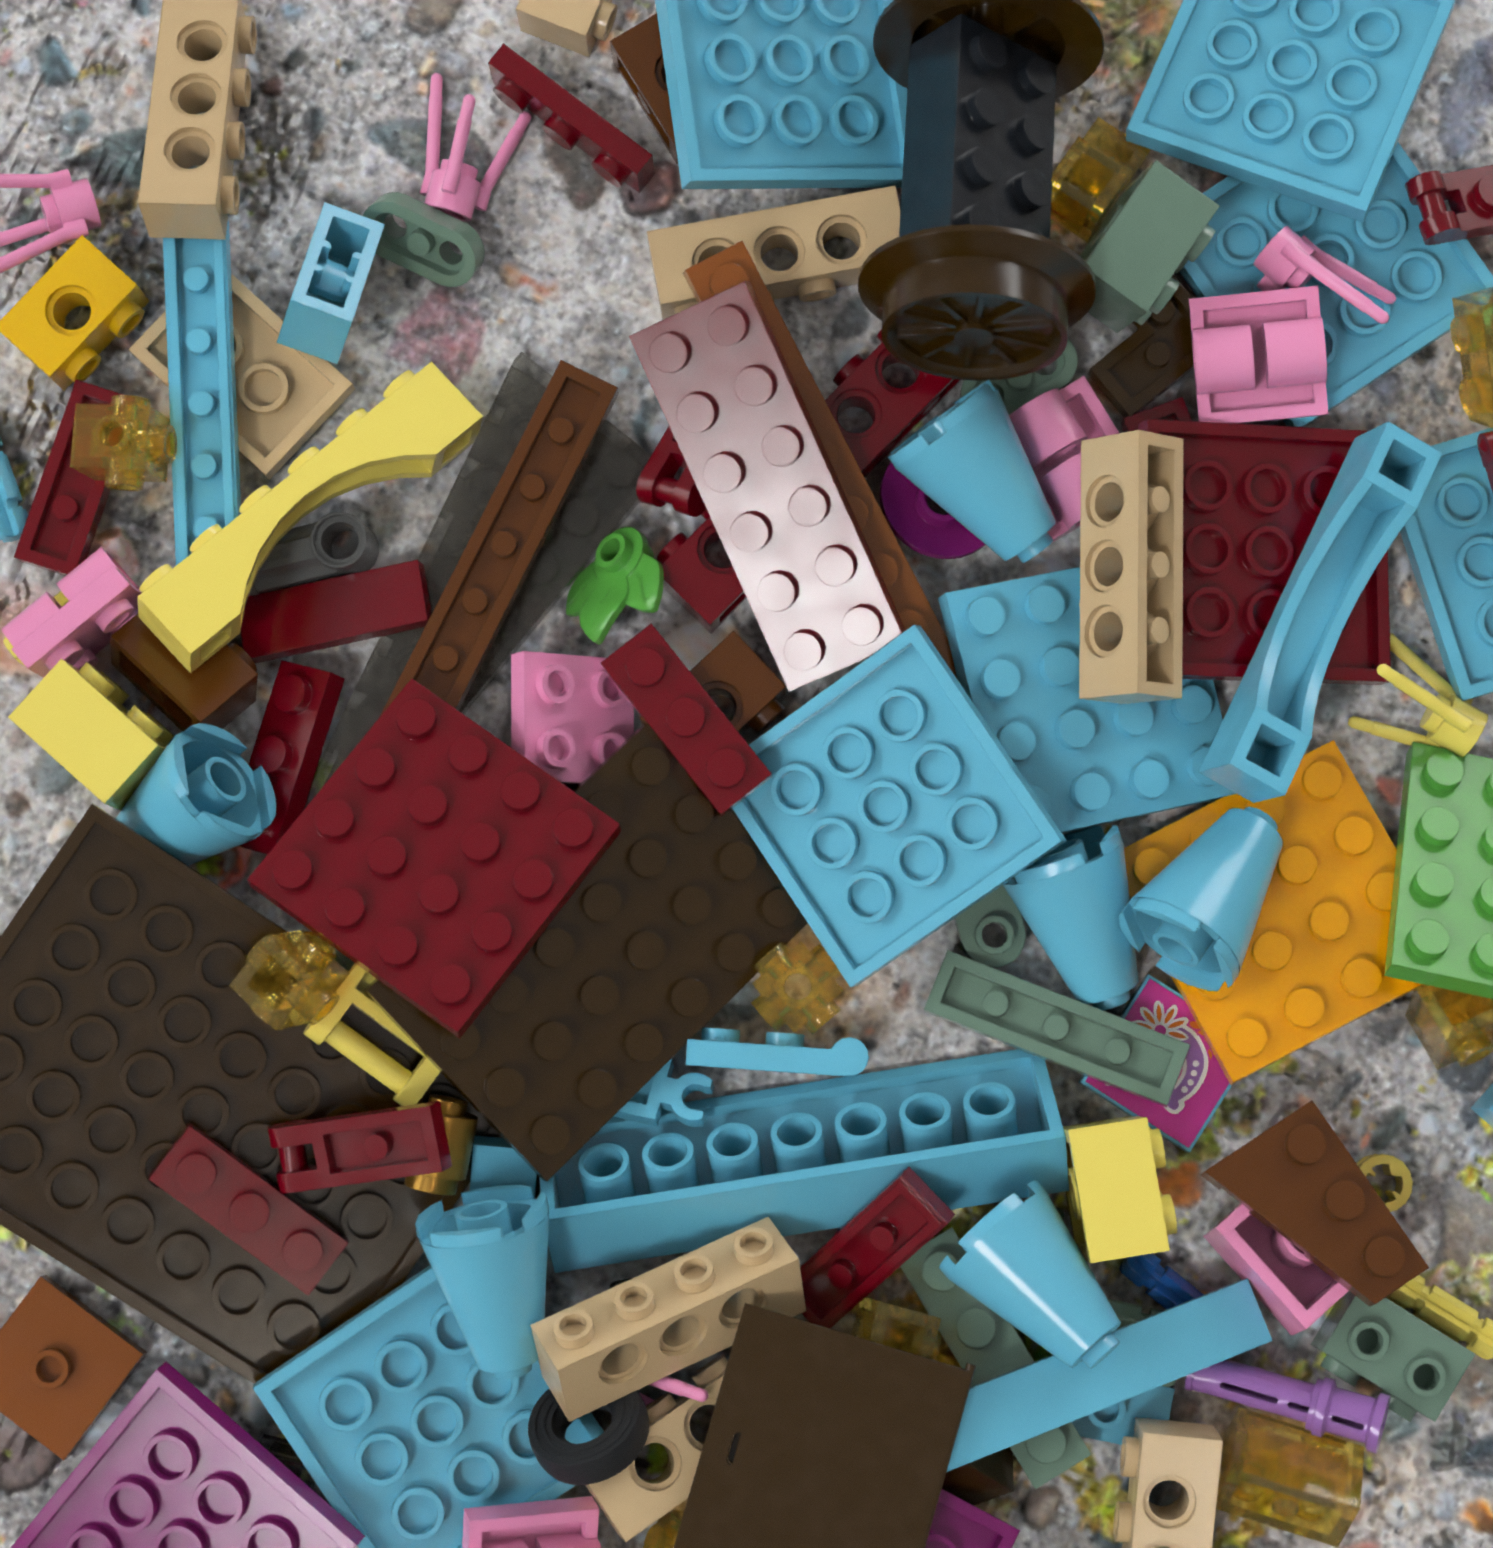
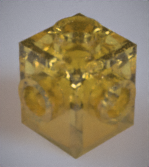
[70,395,177,491]
[229,930,350,1030]
[751,941,844,1035]

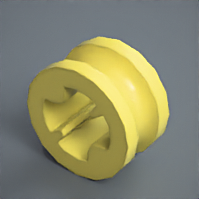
[1356,1154,1413,1212]

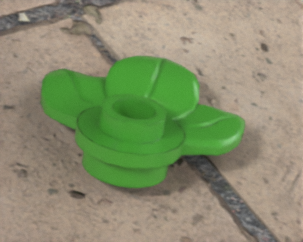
[566,527,664,645]

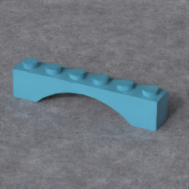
[1199,421,1442,803]

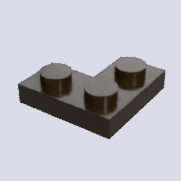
[1087,275,1194,418]

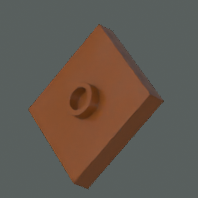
[0,1275,147,1461]

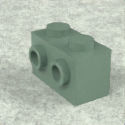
[1310,1291,1475,1422]

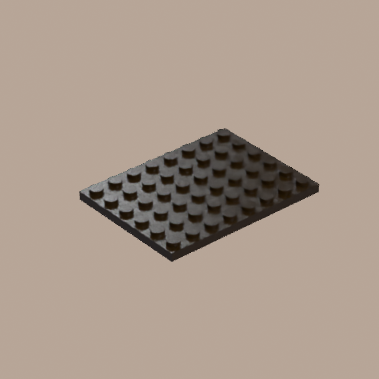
[0,803,500,1384]

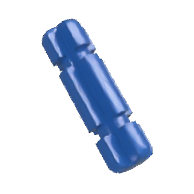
[1119,1253,1204,1309]

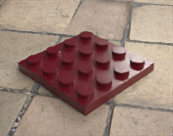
[1138,419,1391,685]
[247,678,621,1039]

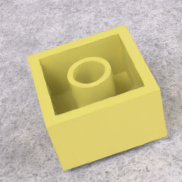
[8,659,174,811]
[1063,1116,1177,1263]

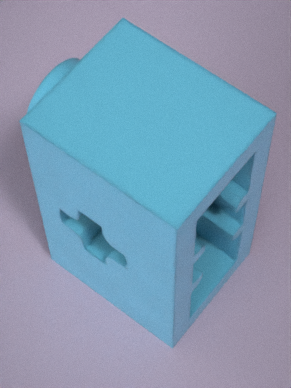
[277,202,385,364]

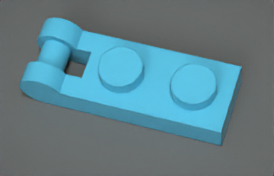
[685,1027,869,1077]

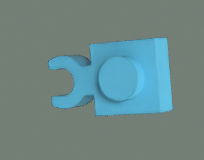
[613,1059,715,1127]

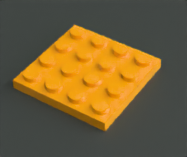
[1124,740,1425,1085]

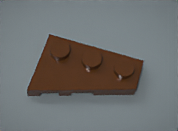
[1201,1100,1429,1307]

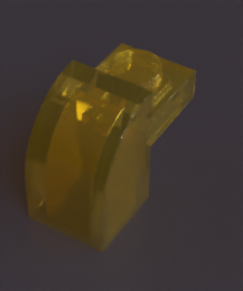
[1051,117,1151,243]

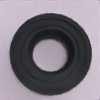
[528,1389,649,1485]

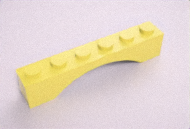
[137,361,483,673]

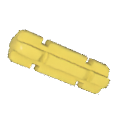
[1386,1275,1493,1360]

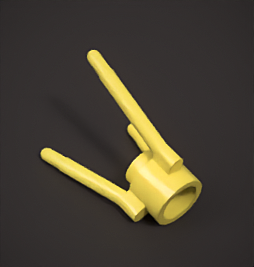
[1348,633,1488,758]

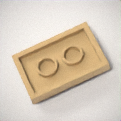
[128,274,355,480]

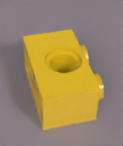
[0,235,149,391]

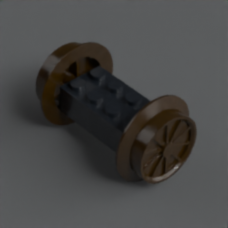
[858,0,1104,381]

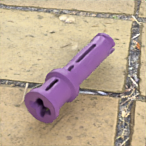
[1185,1359,1391,1454]

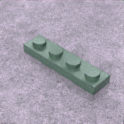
[924,950,1190,1108]
[900,1227,1091,1489]

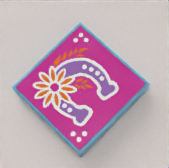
[1078,974,1232,1153]

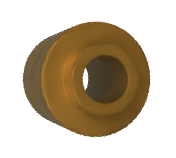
[404,1094,478,1195]

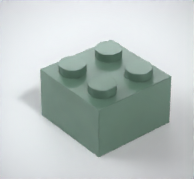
[1079,160,1219,333]

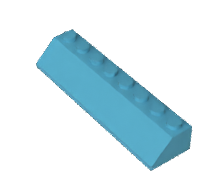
[539,1049,1069,1273]

